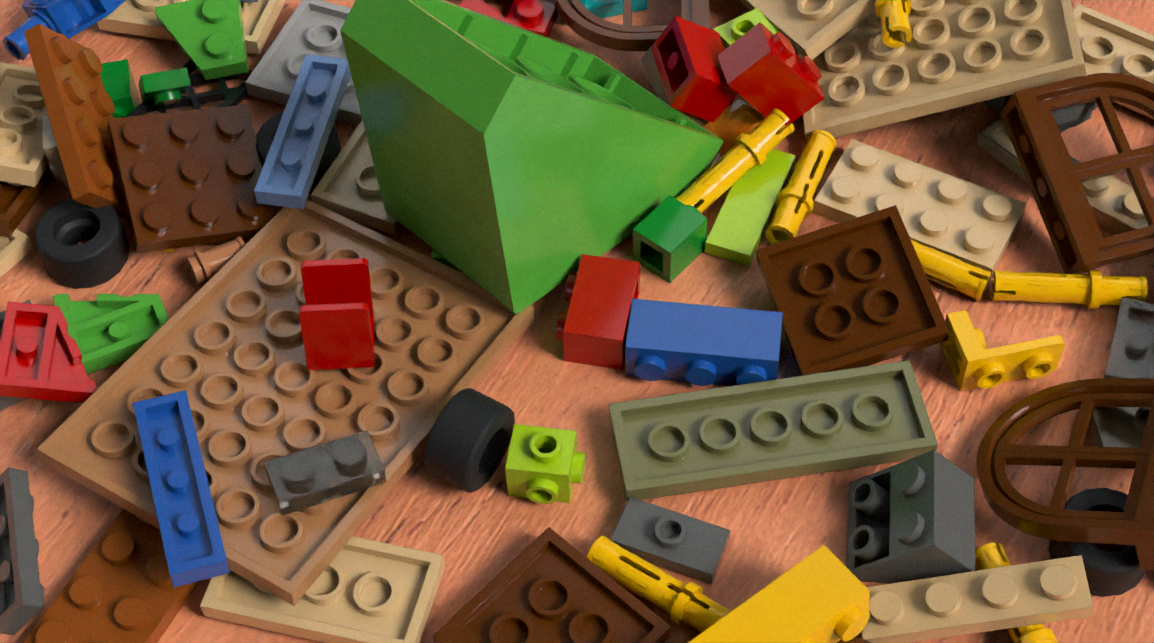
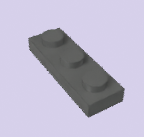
[0,467,44,635]

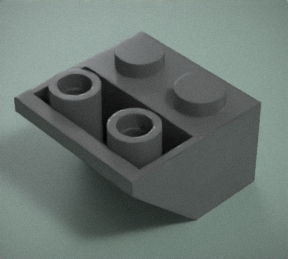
[846,450,975,584]

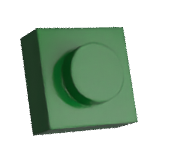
[138,68,191,106]

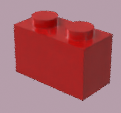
[651,15,738,123]
[717,22,825,125]
[556,254,640,370]

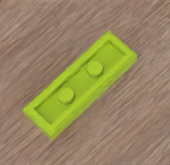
[705,149,796,266]

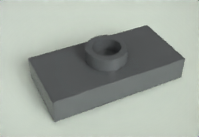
[611,497,730,584]

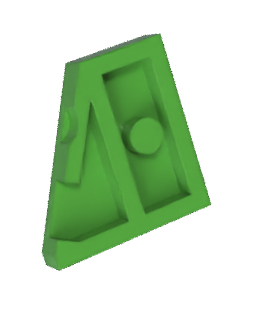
[154,0,249,80]
[52,294,169,375]

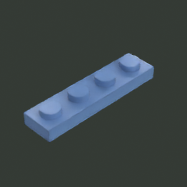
[254,54,351,209]

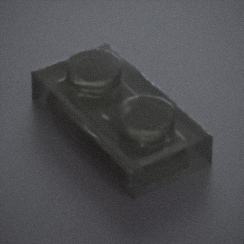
[1103,297,1154,378]
[264,430,386,516]

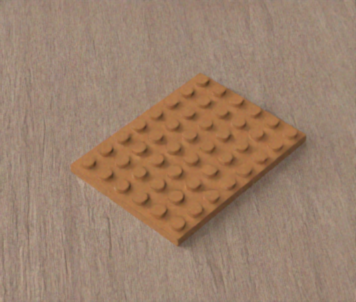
[37,199,534,606]

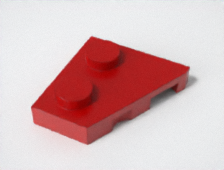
[0,301,97,403]

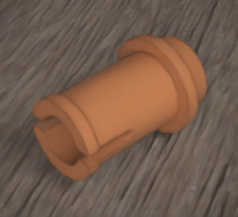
[186,236,245,284]

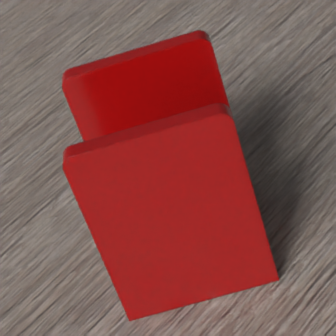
[299,258,374,370]

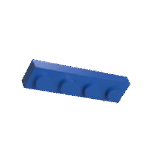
[133,390,230,588]

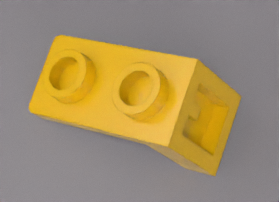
[940,310,1065,391]

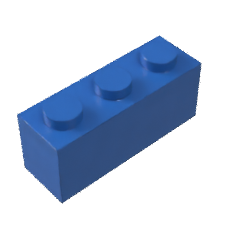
[625,299,783,386]

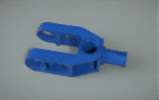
[2,0,126,60]

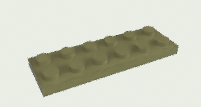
[609,360,938,502]

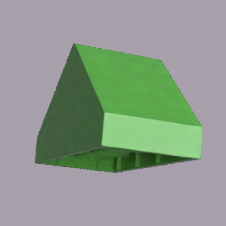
[340,0,724,314]

